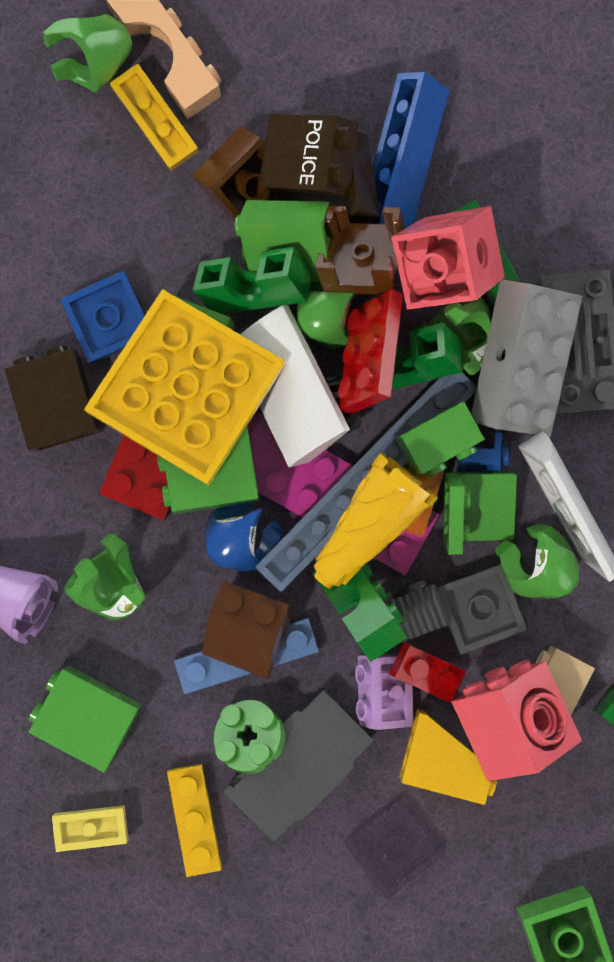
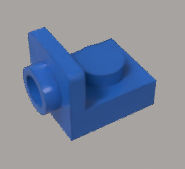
[457,432,511,472]

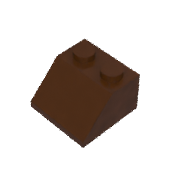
[192,126,290,221]
[202,581,294,679]

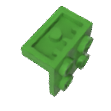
[443,472,517,555]

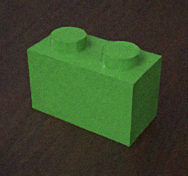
[394,401,485,478]

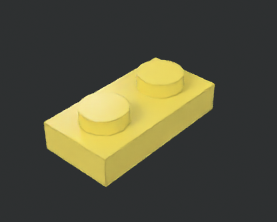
[52,805,128,852]

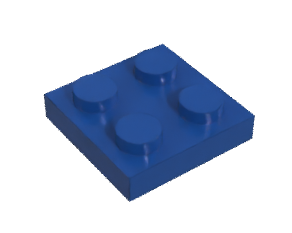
[60,271,145,365]

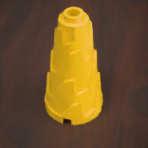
[314,452,438,589]

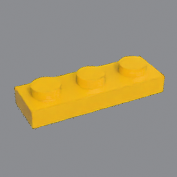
[109,64,199,171]
[167,763,222,877]

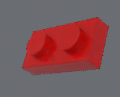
[389,642,466,703]

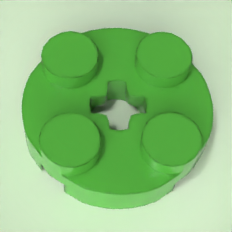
[214,700,285,774]

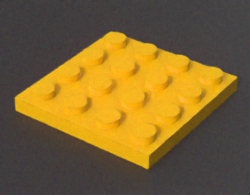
[84,289,286,486]

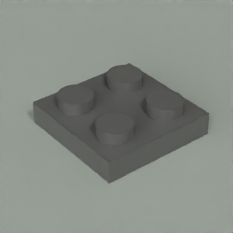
[436,563,527,655]

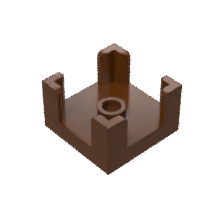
[315,206,405,294]

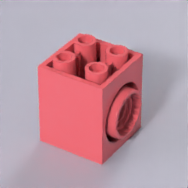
[391,206,505,310]
[452,660,582,781]

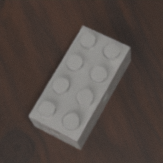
[471,280,583,437]

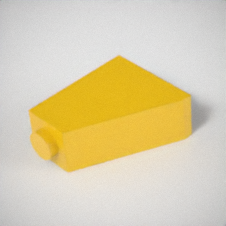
[399,709,497,805]

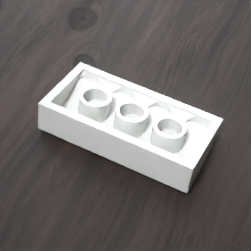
[240,305,350,467]
[518,431,614,582]

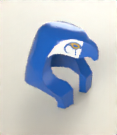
[205,502,284,572]

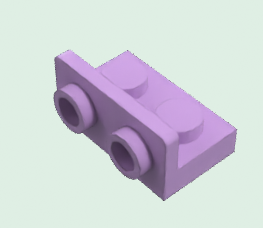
[355,655,413,730]

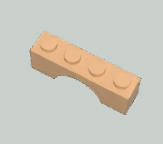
[106,0,222,120]

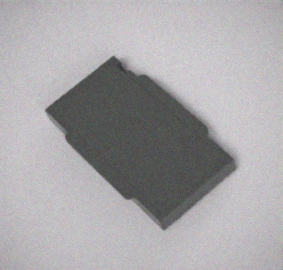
[538,270,614,415]
[223,689,374,842]

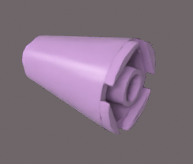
[0,566,58,644]

